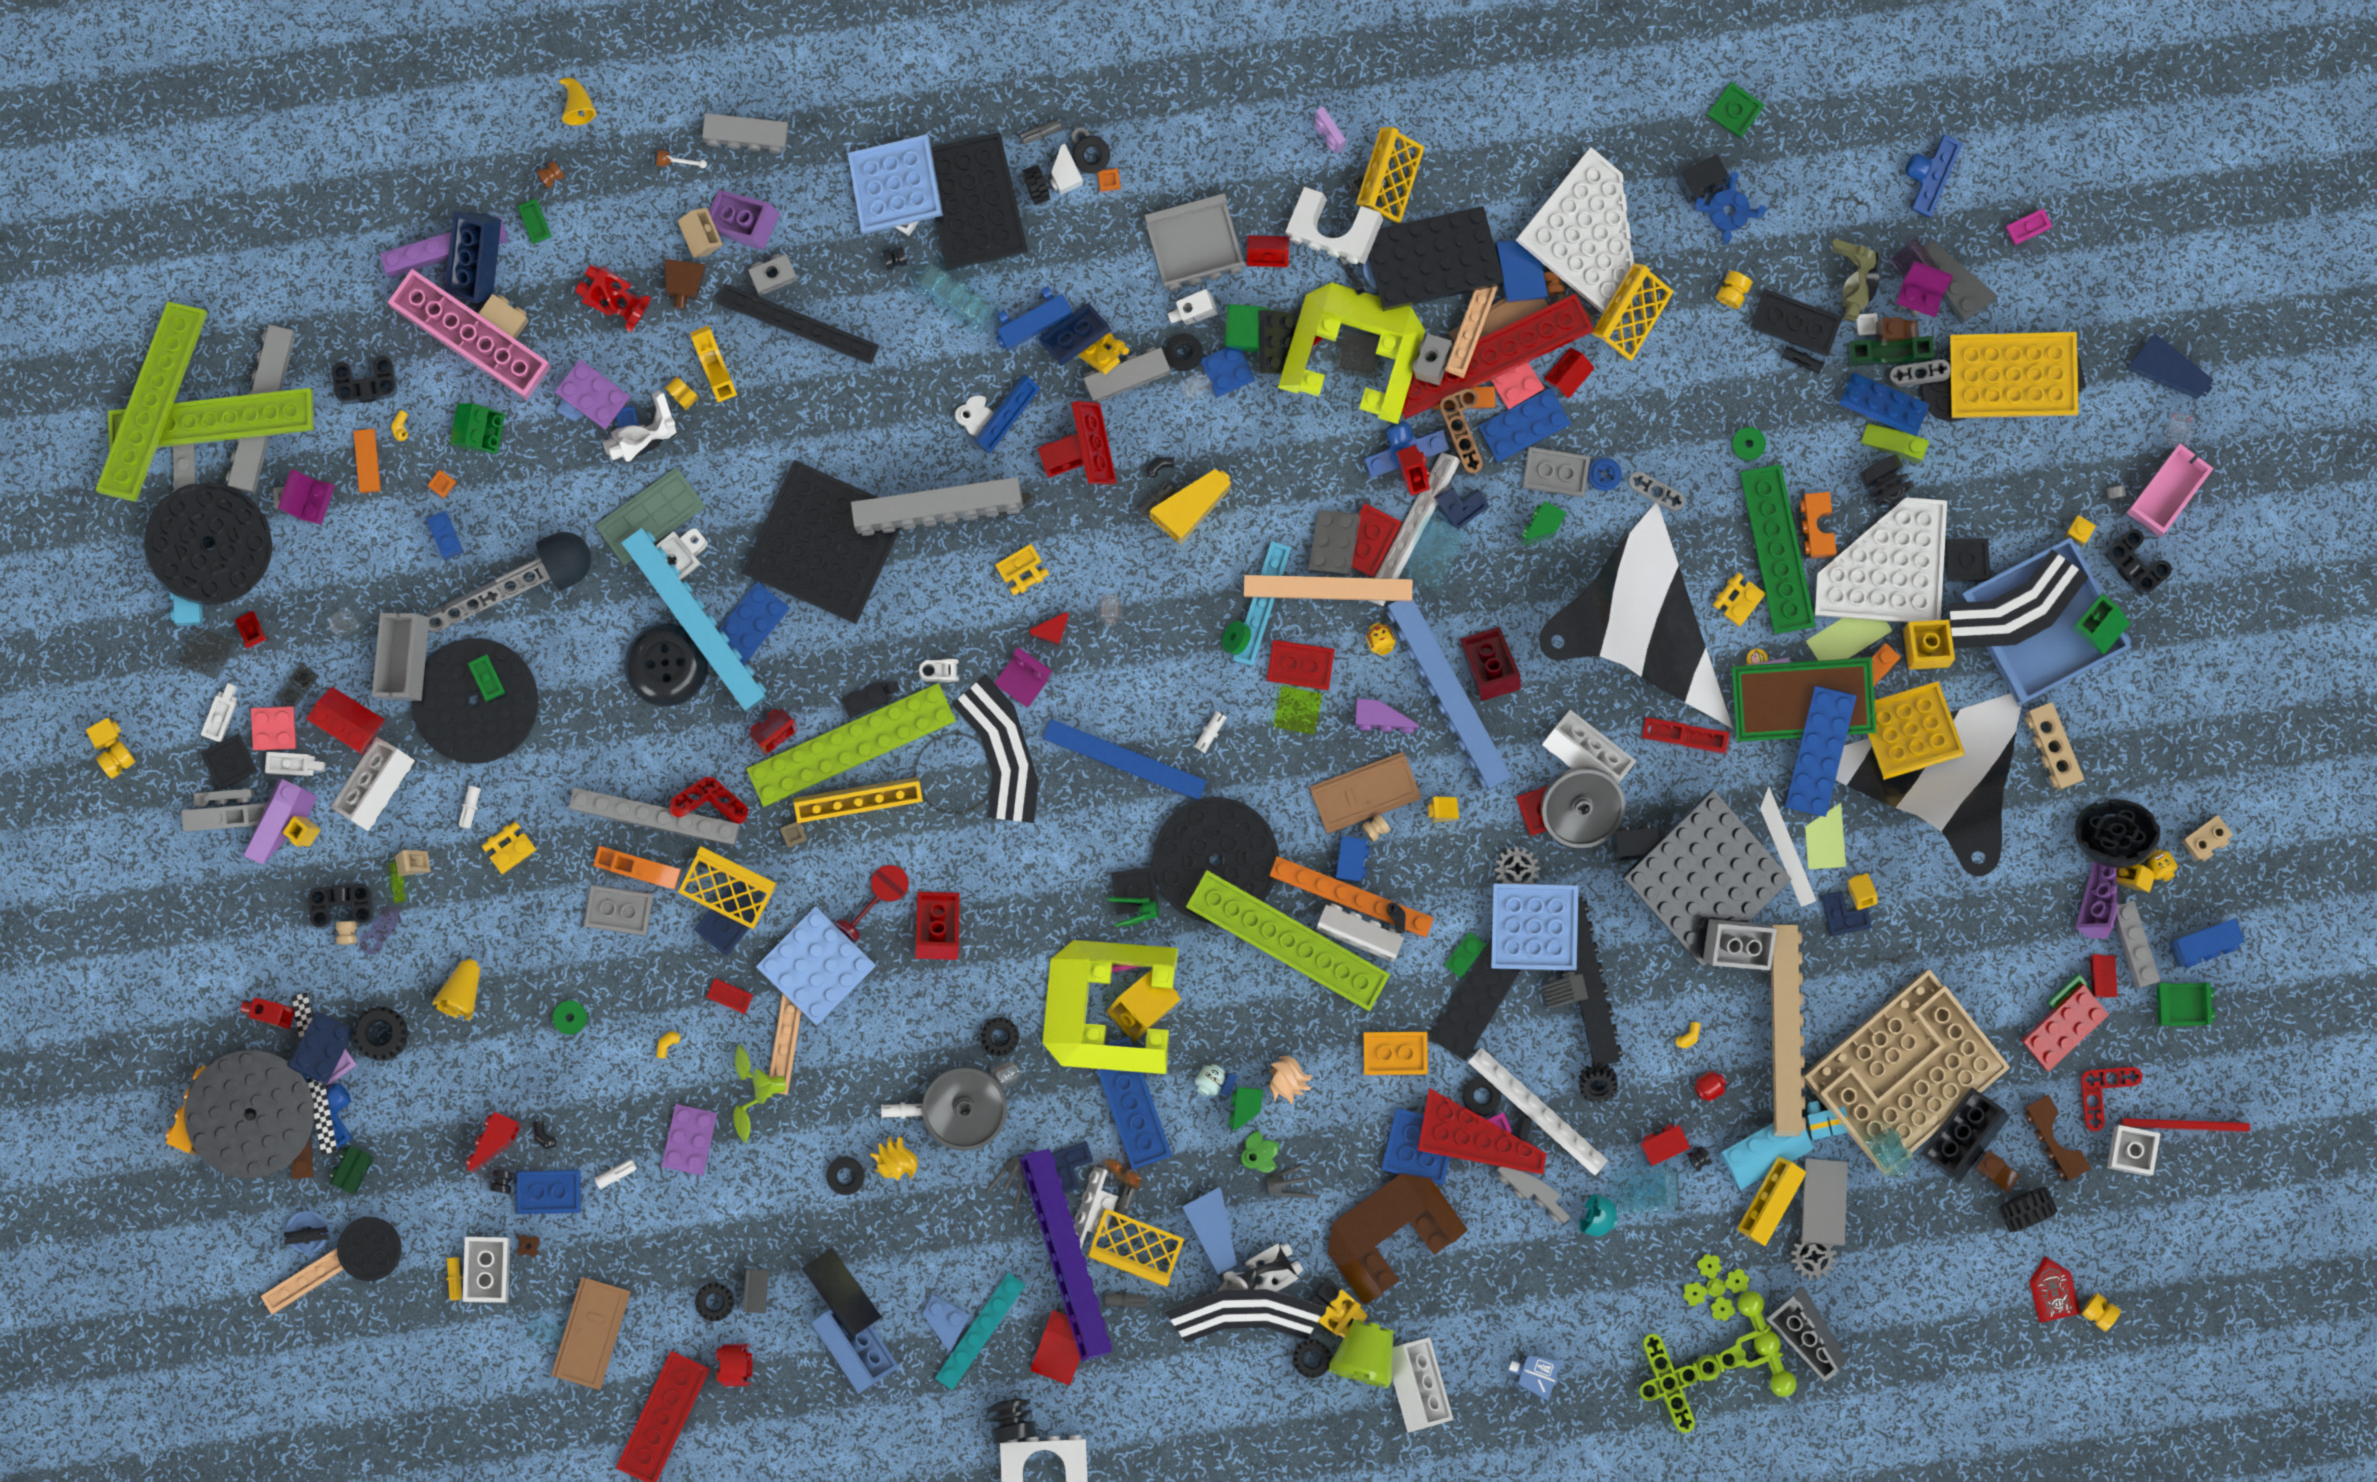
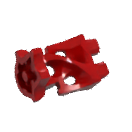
[575,264,652,333]

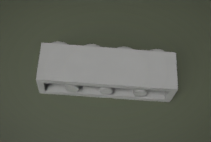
[702,113,789,154]
[1084,347,1171,403]
[2114,901,2160,989]

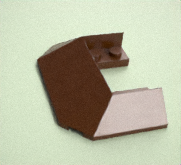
[1327,1173,1468,1305]

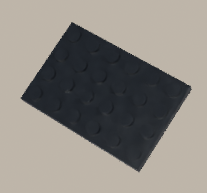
[931,132,1028,271]
[1368,206,1504,311]

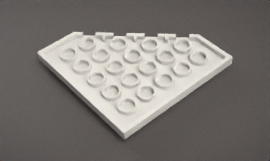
[1516,147,1634,314]
[1814,498,1947,623]

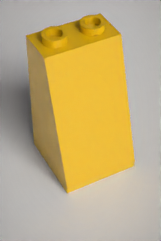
[1149,469,1231,545]

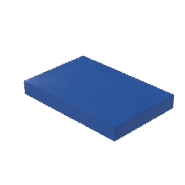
[1495,240,1548,302]
[516,1170,581,1214]

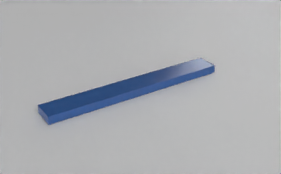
[1043,719,1207,800]

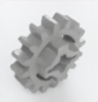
[1494,846,1540,885]
[1790,1237,1837,1280]

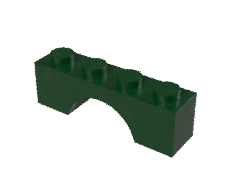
[1847,336,1935,366]

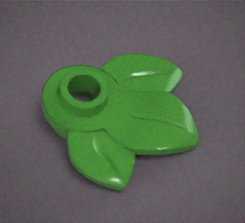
[1241,1131,1279,1173]

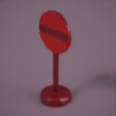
[834,865,909,943]

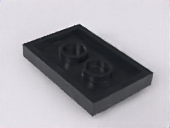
[1258,310,1294,375]

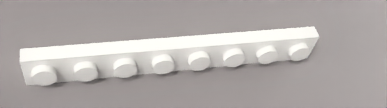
[1368,452,1461,606]
[1468,1048,1608,1175]

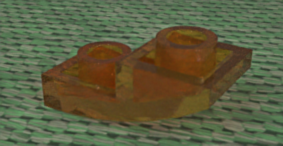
[1103,1158,1143,1190]

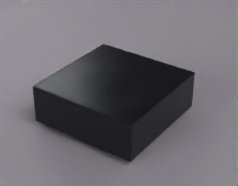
[1518,1118,1532,1141]

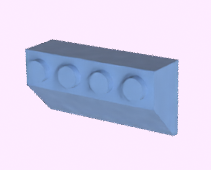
[812,1309,899,1394]

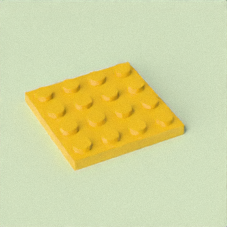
[1867,681,1965,780]

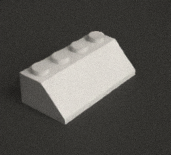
[1542,710,1636,784]
[330,737,415,831]
[1316,903,1404,962]
[1392,1337,1453,1433]

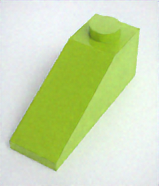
[1861,423,1929,464]

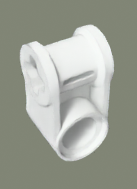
[919,659,959,682]

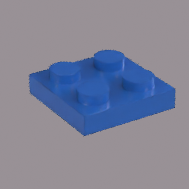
[1201,347,1255,398]

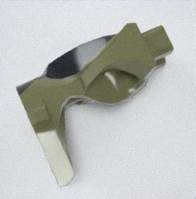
[1832,239,1880,323]

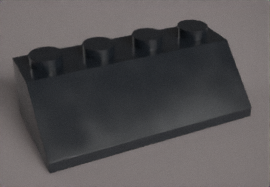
[1921,1087,2009,1184]

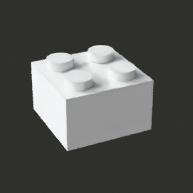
[2107,1125,2160,1176]

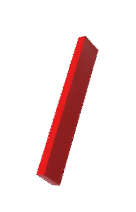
[2120,1118,2250,1132]

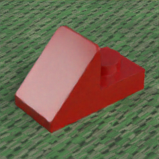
[235,610,268,649]

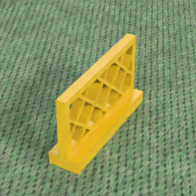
[1356,127,1425,224]
[1592,263,1674,361]
[678,846,777,930]
[1086,1208,1184,1287]

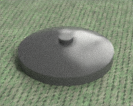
[1541,767,1625,848]
[922,1066,1007,1151]

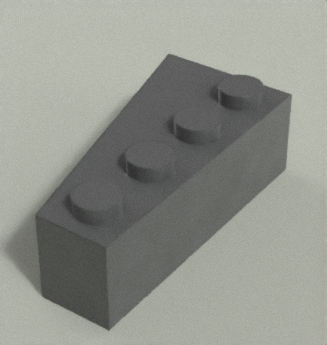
[1913,241,1999,325]
[1766,1286,1848,1382]

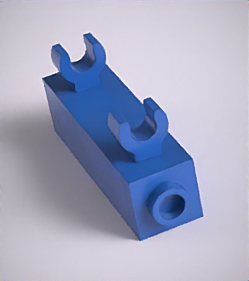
[996,286,1073,351]

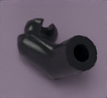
[1387,902,1406,934]

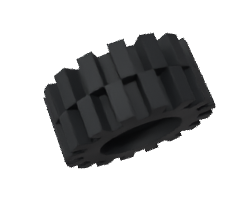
[1022,164,1051,205]
[981,1017,1019,1056]
[1579,1063,1618,1103]
[695,1282,734,1321]
[1293,1339,1331,1378]

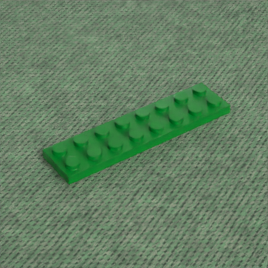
[1739,464,1816,635]

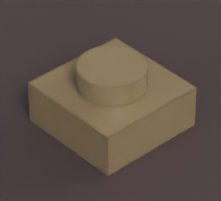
[780,822,808,849]

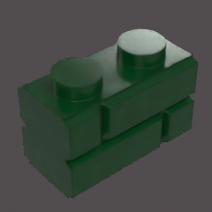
[329,1145,374,1195]

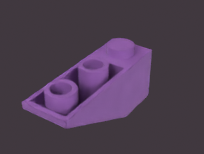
[1355,699,1419,734]

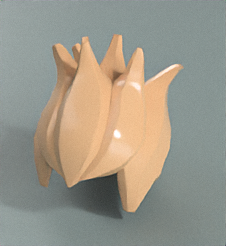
[1269,1056,1312,1104]

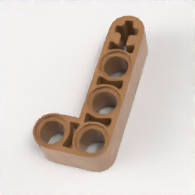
[1439,389,1483,474]

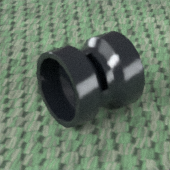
[882,245,908,271]
[490,1169,514,1194]

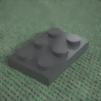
[1308,510,1361,576]

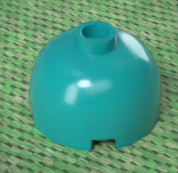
[1579,1194,1618,1237]

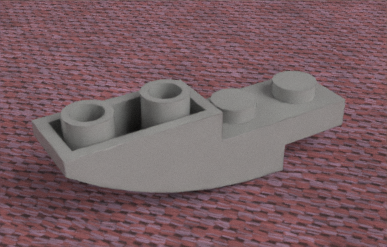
[181,803,267,832]
[1496,1167,1570,1224]

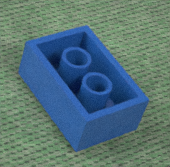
[2169,918,2245,969]

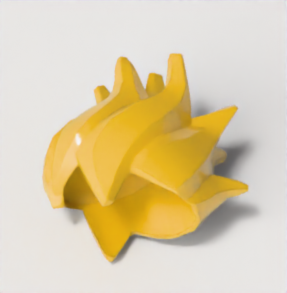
[870,1137,918,1180]

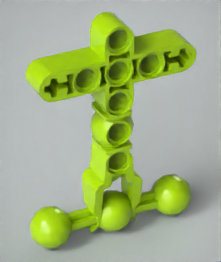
[1638,1290,1797,1433]

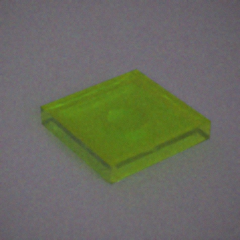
[1273,686,1323,735]

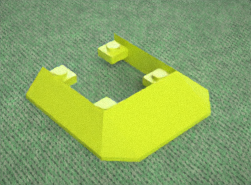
[1278,282,1425,424]
[1042,940,1178,1074]

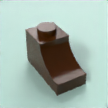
[1876,318,1919,342]
[1973,1150,2020,1193]

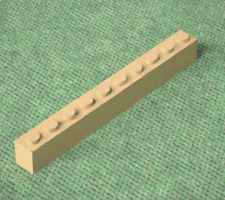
[1771,925,1806,1137]

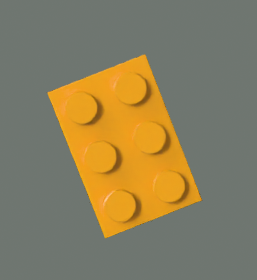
[1363,1032,1428,1075]

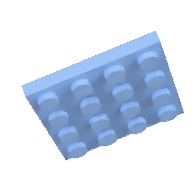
[848,134,943,234]
[1491,884,1579,971]
[756,906,876,1026]

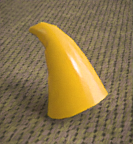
[558,77,596,126]

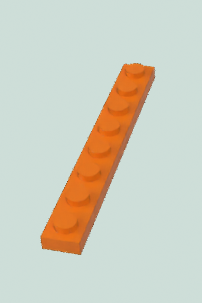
[1269,856,1434,938]

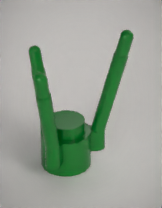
[1107,897,1159,927]

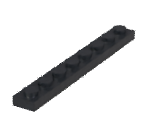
[717,284,879,366]

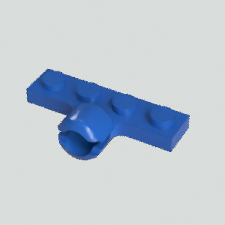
[1905,134,1963,218]
[1363,421,1449,478]
[301,1074,353,1150]

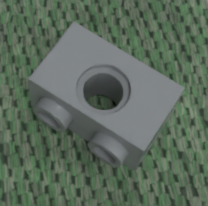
[748,254,797,296]
[1412,334,1453,385]

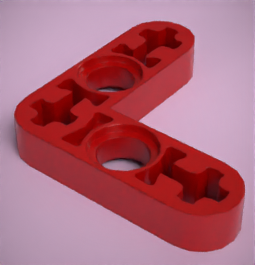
[669,777,748,824]
[2080,1067,2143,1132]

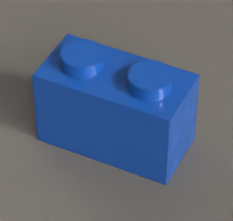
[426,511,464,561]
[1335,836,1370,883]

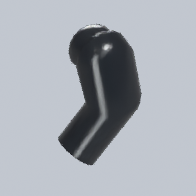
[1146,457,1174,478]
[534,1121,557,1149]

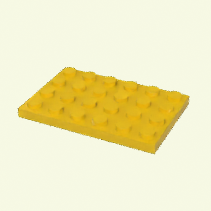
[1950,332,2078,418]

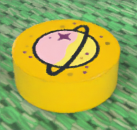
[1746,649,1768,664]

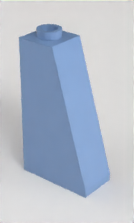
[1182,1187,1237,1277]

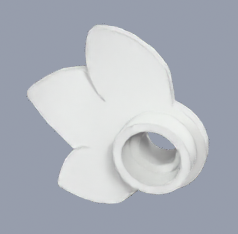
[955,396,994,436]

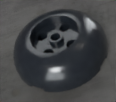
[624,623,708,707]
[2075,799,2160,868]

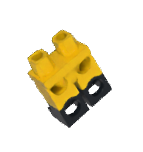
[1309,1278,1368,1338]

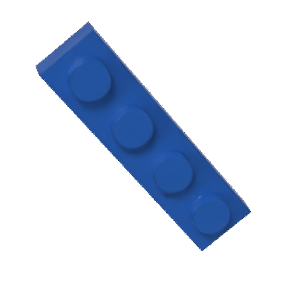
[974,375,1041,454]

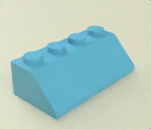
[1719,1123,1814,1190]

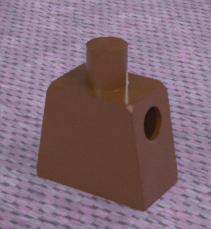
[665,259,706,310]

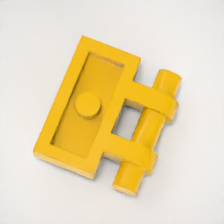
[1078,333,1129,375]
[995,544,1049,596]
[1712,572,1766,627]
[481,821,537,875]

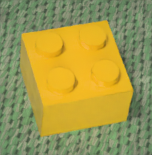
[1903,620,1955,670]

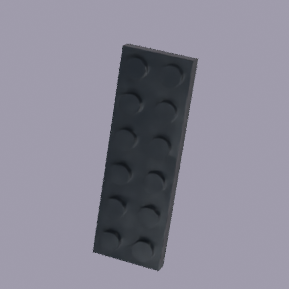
[1429,937,1521,1061]

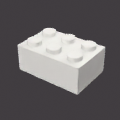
[463,1237,510,1303]

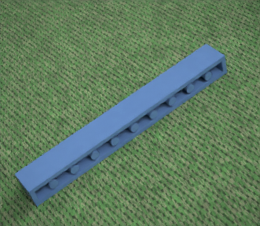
[1386,598,1512,791]

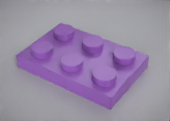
[555,359,631,431]
[661,1104,718,1176]

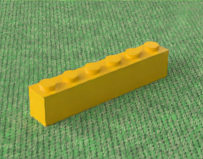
[794,777,923,823]

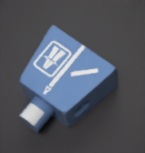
[1508,1355,1562,1401]

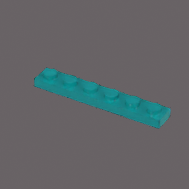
[935,1272,1026,1391]

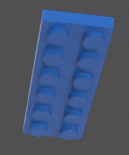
[1785,685,1857,817]
[1097,1036,1172,1171]

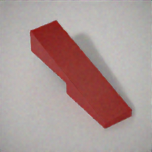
[1642,717,1731,755]

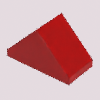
[1029,612,1069,646]

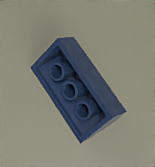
[445,211,502,303]

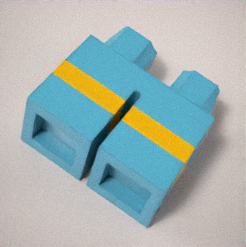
[1806,1101,1849,1141]

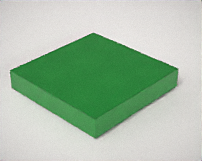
[1707,82,1765,139]

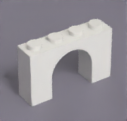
[1285,187,1383,264]
[1000,1435,1088,1482]

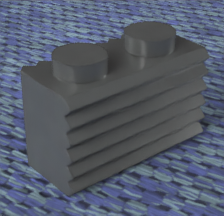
[1542,971,1588,1009]

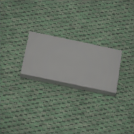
[1801,1158,1848,1246]

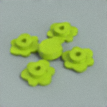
[1683,1254,1749,1321]

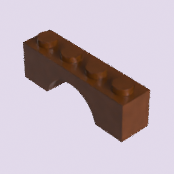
[2023,1094,2091,1182]

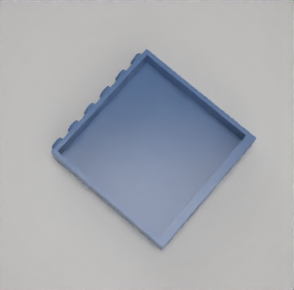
[1959,537,2131,707]

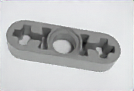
[1890,360,1951,387]
[1629,472,1685,512]

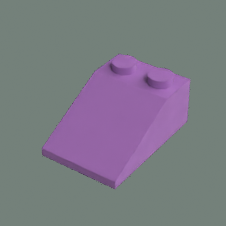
[709,190,780,250]

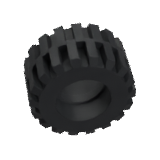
[353,1006,409,1061]
[1998,1187,2058,1232]

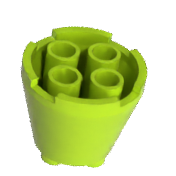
[1329,1319,1394,1388]

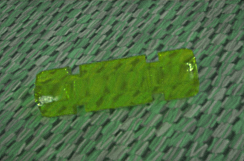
[389,862,407,903]

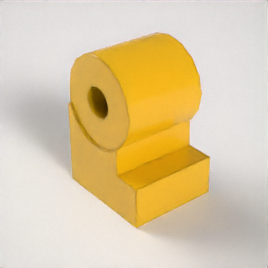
[665,376,699,411]

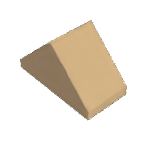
[395,850,431,876]

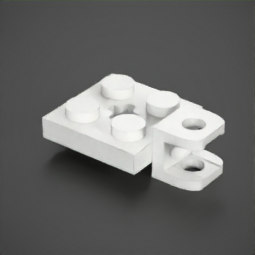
[656,529,708,580]

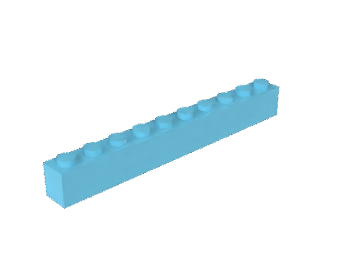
[622,528,767,713]

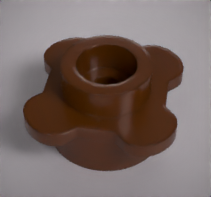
[517,1235,540,1257]

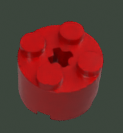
[716,1343,753,1387]

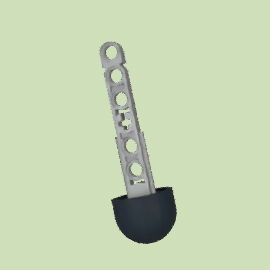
[426,532,591,632]

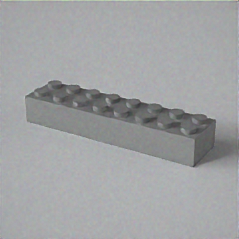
[851,477,1024,536]

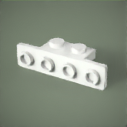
[1074,1167,1118,1248]

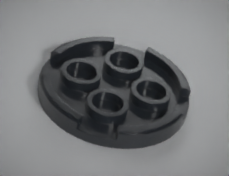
[1921,360,1967,422]
[337,1217,402,1281]

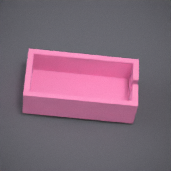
[2126,444,2214,538]

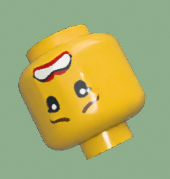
[2146,849,2178,882]

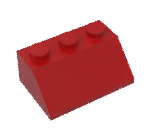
[306,687,385,755]

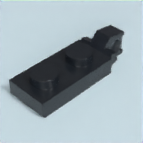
[841,681,900,719]

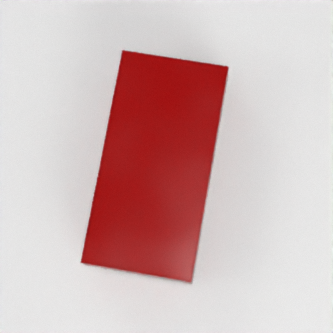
[706,978,754,1015]

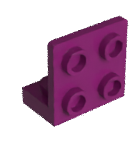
[1896,261,1953,318]
[278,469,335,525]
[995,647,1053,708]

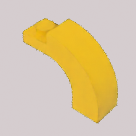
[690,325,737,403]

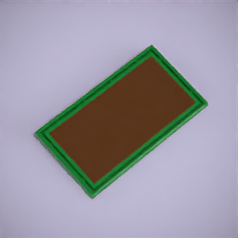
[1731,657,1876,742]

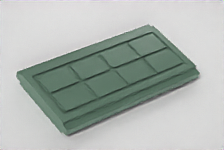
[595,467,706,566]

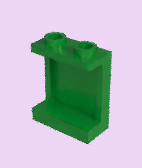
[2156,982,2215,1027]

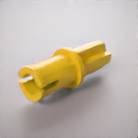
[446,1257,463,1301]

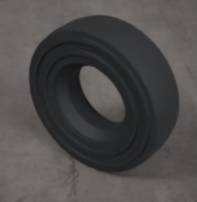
[1073,136,1111,173]
[1165,333,1203,371]
[1463,1077,1501,1115]
[826,1157,865,1195]

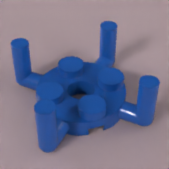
[1694,171,1766,245]

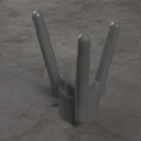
[986,1156,1025,1212]
[1267,1165,1319,1199]

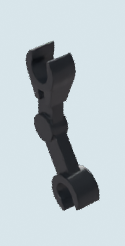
[1338,255,1366,295]

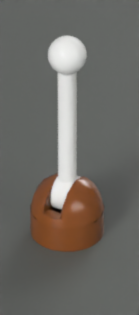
[656,149,707,168]

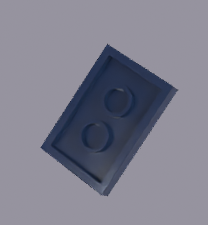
[1038,303,1112,366]
[694,883,767,957]
[288,1011,353,1086]

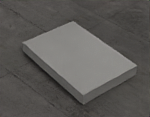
[1522,447,1591,498]
[584,885,654,936]

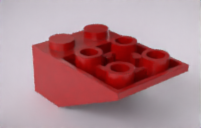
[466,1111,521,1173]

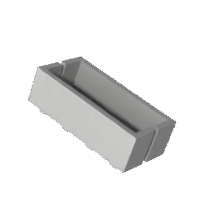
[372,613,429,701]

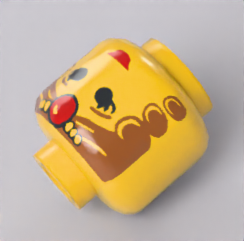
[1365,623,1396,655]

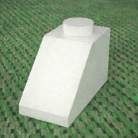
[1049,144,1083,195]

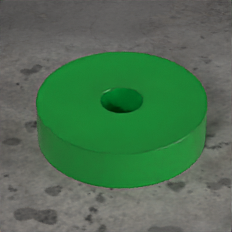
[1732,427,1766,461]
[1222,621,1251,655]
[553,1001,587,1035]

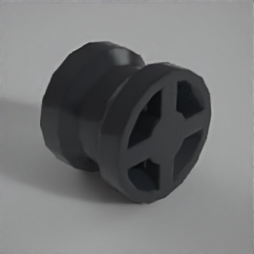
[1687,1146,1712,1172]

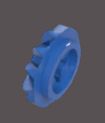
[1588,458,1622,491]

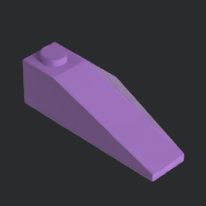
[243,779,318,865]
[2075,861,2118,939]

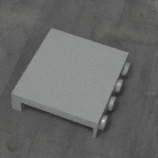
[1144,193,1245,291]

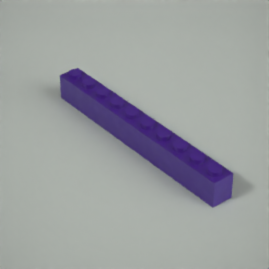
[1019,1148,1112,1362]

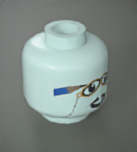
[1195,1064,1226,1097]

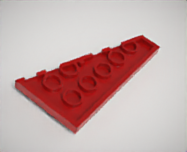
[1417,1088,1547,1175]

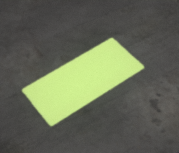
[1806,618,1892,660]
[1805,803,1846,869]

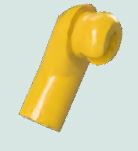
[391,410,408,441]
[1675,1022,1701,1049]
[656,1031,681,1059]

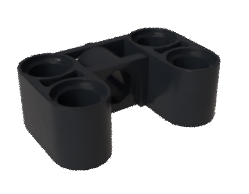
[332,356,397,404]
[2106,529,2172,595]
[308,884,374,929]

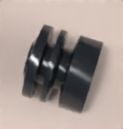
[1859,454,1914,507]
[986,1398,1037,1444]

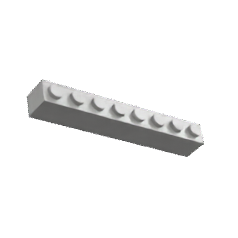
[226,325,296,494]
[569,788,740,847]

